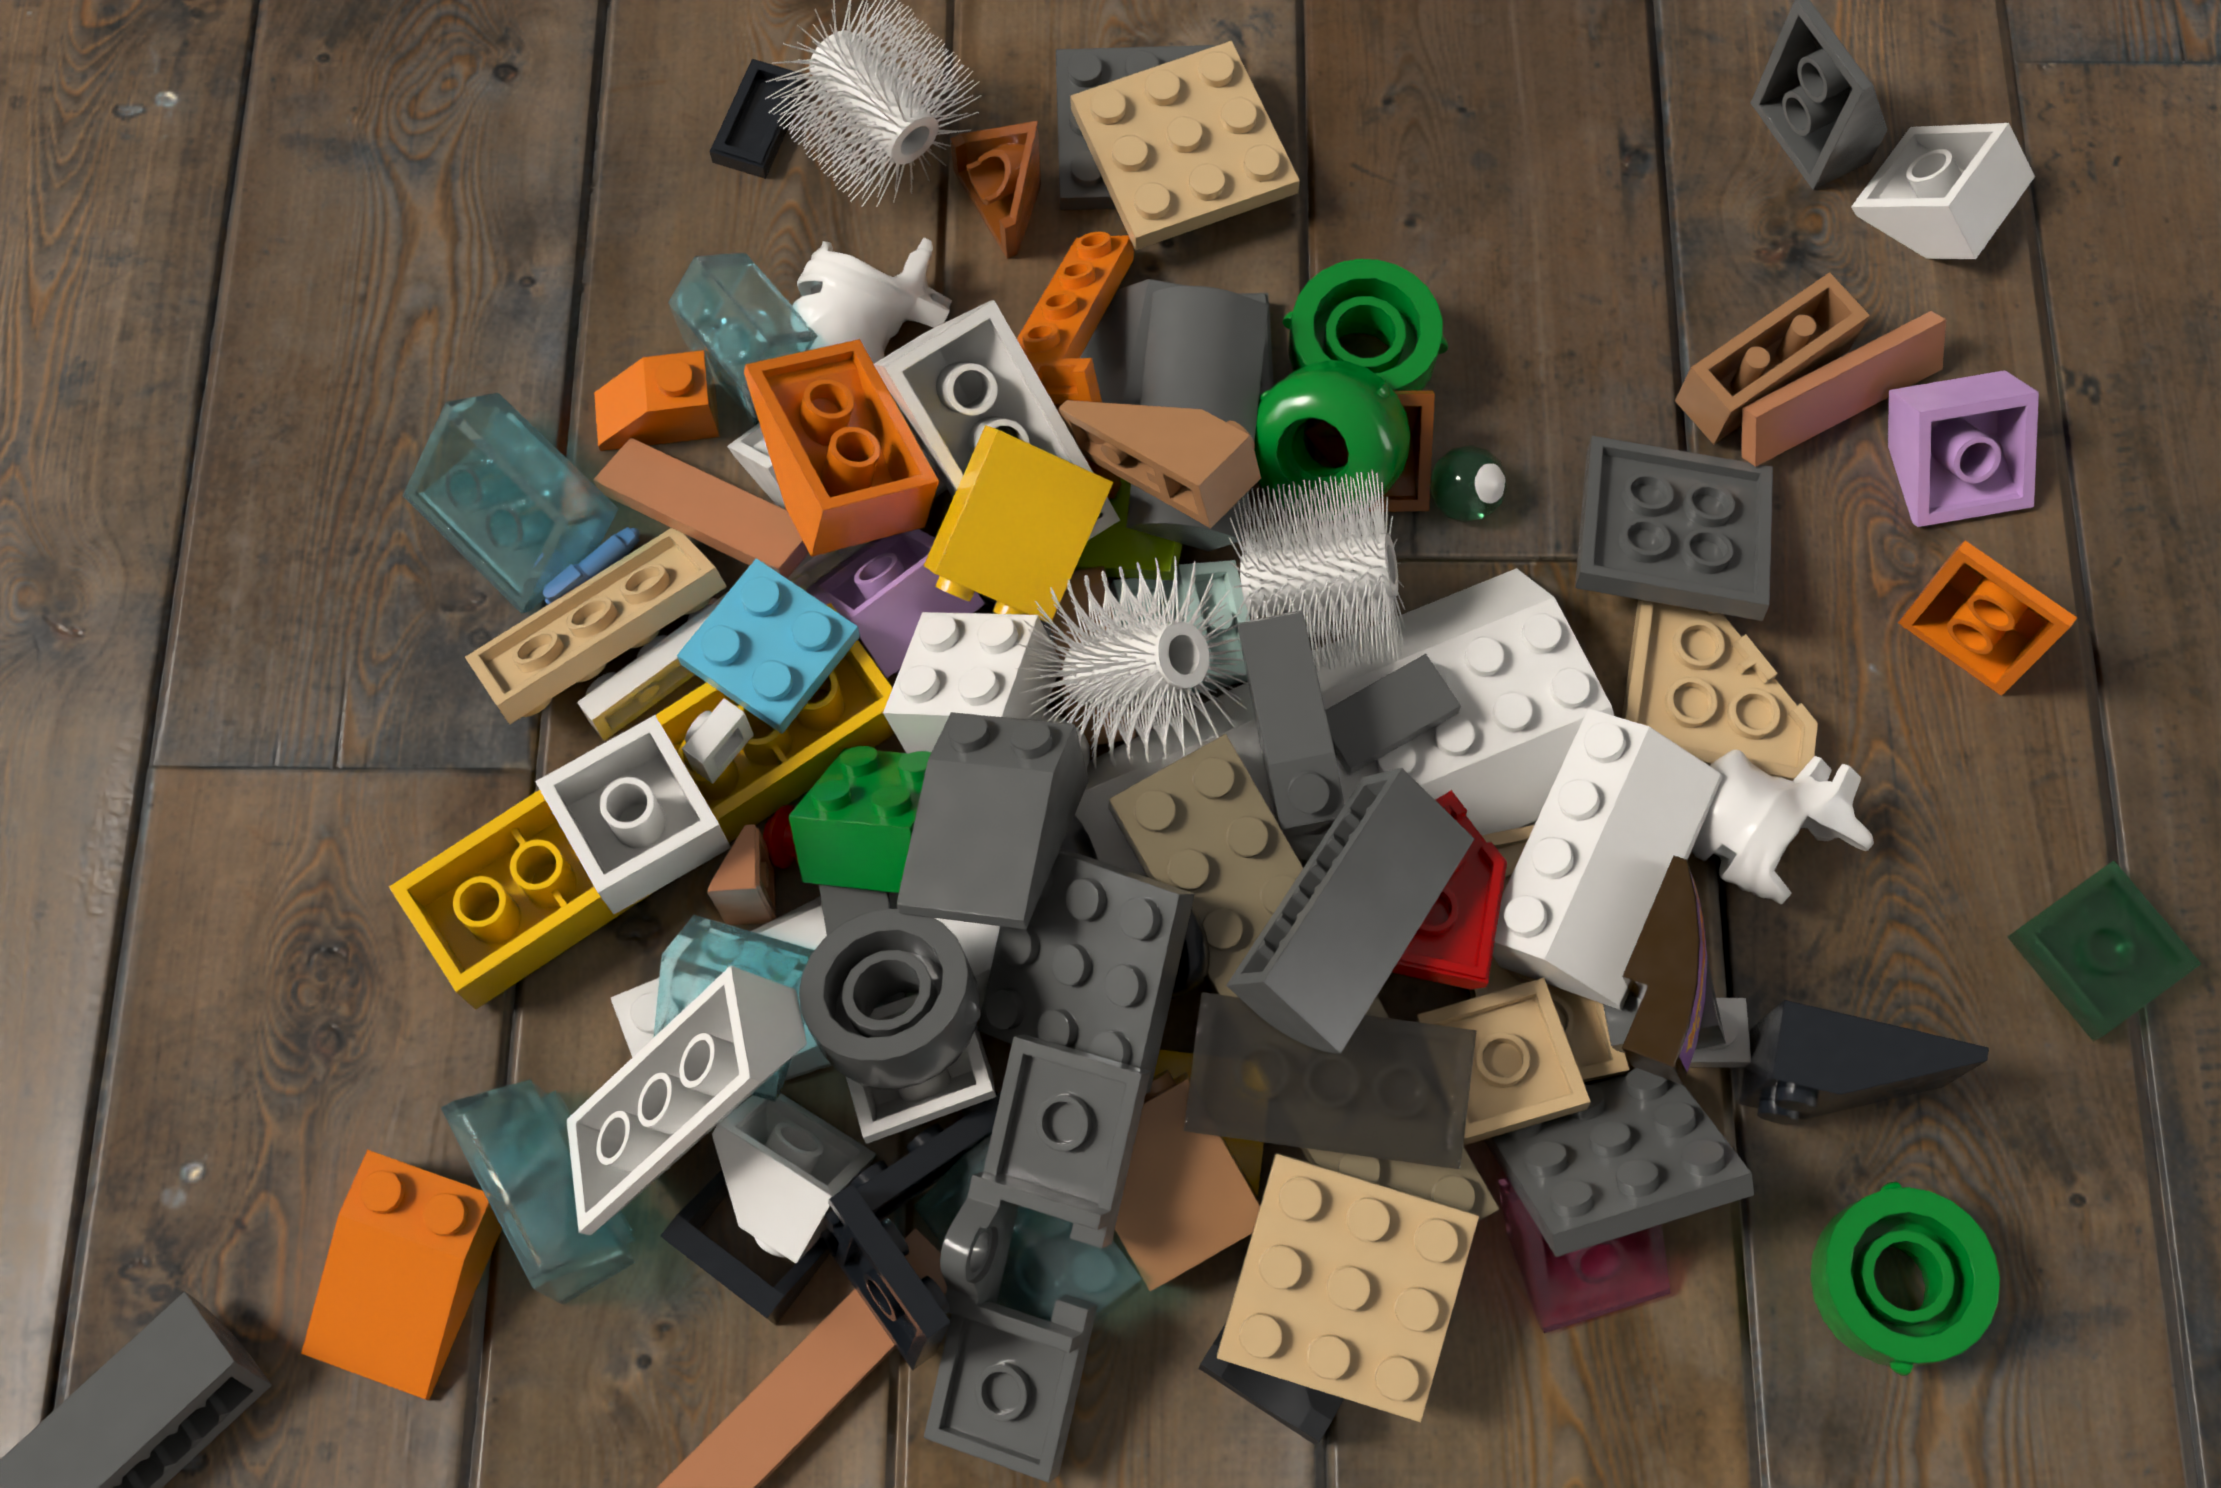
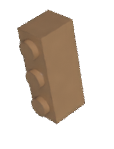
[1675,272,1870,445]

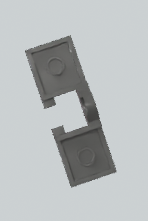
[924,1034,1151,1483]

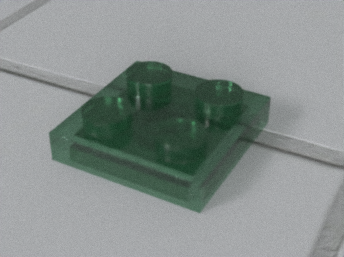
[2008,860,2201,1042]

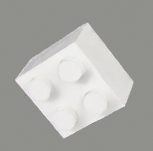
[883,612,1061,753]
[535,715,731,914]

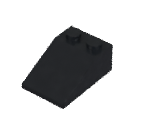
[1739,1000,1989,1124]

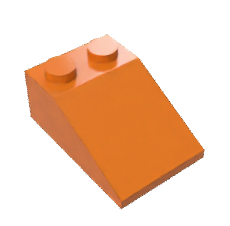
[744,339,939,557]
[1898,540,2077,696]
[301,1149,511,1400]

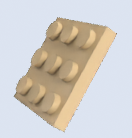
[1070,41,1300,250]
[1217,1153,1479,1422]

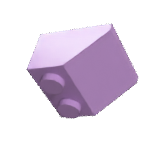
[1888,370,2039,527]
[805,529,985,678]

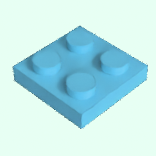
[677,558,860,734]

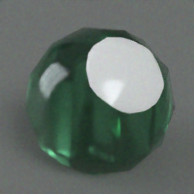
[1430,445,1507,523]

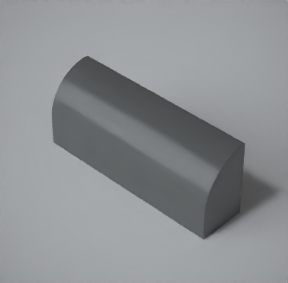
[1126,286,1268,552]
[1226,768,1474,1053]
[0,1291,272,1488]

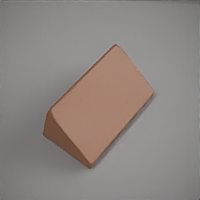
[708,824,776,925]

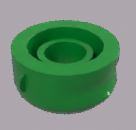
[1282,259,1448,391]
[1254,360,1410,522]
[1810,1182,2000,1376]

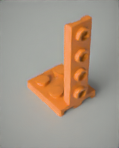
[1017,232,1134,499]

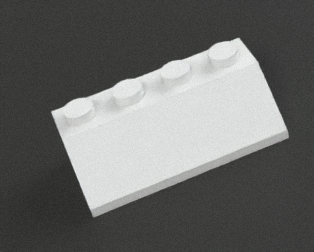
[873,300,1120,540]
[1493,709,1723,1010]
[567,966,807,1236]

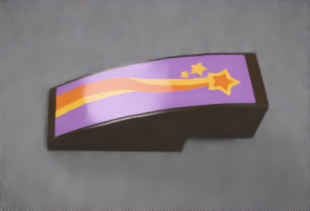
[1622,855,1707,1085]

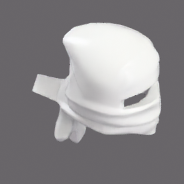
[787,238,952,364]
[1691,750,1874,904]

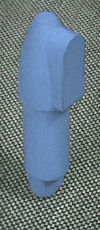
[543,527,640,605]

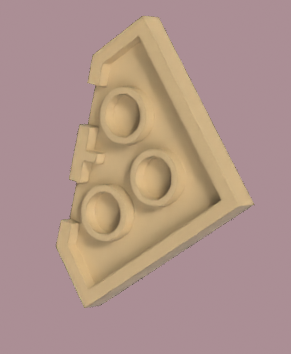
[1622,599,1818,781]

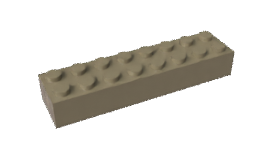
[1108,734,1499,1221]

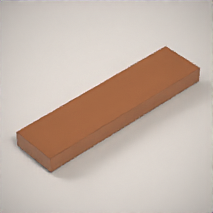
[1742,311,1946,467]
[593,438,809,579]

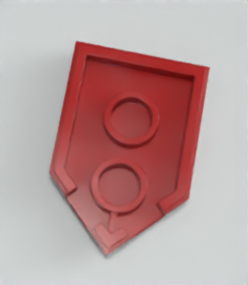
[1392,790,1507,990]

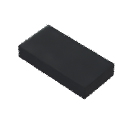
[709,59,807,179]

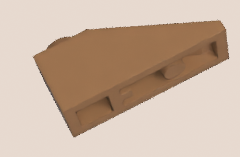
[1058,400,1261,529]

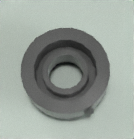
[799,909,981,1089]

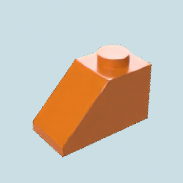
[594,350,720,451]

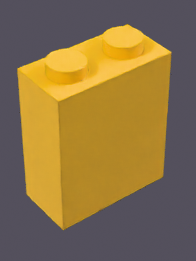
[923,425,1113,623]

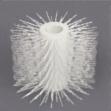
[765,0,982,207]
[1229,469,1406,671]
[1015,556,1248,769]

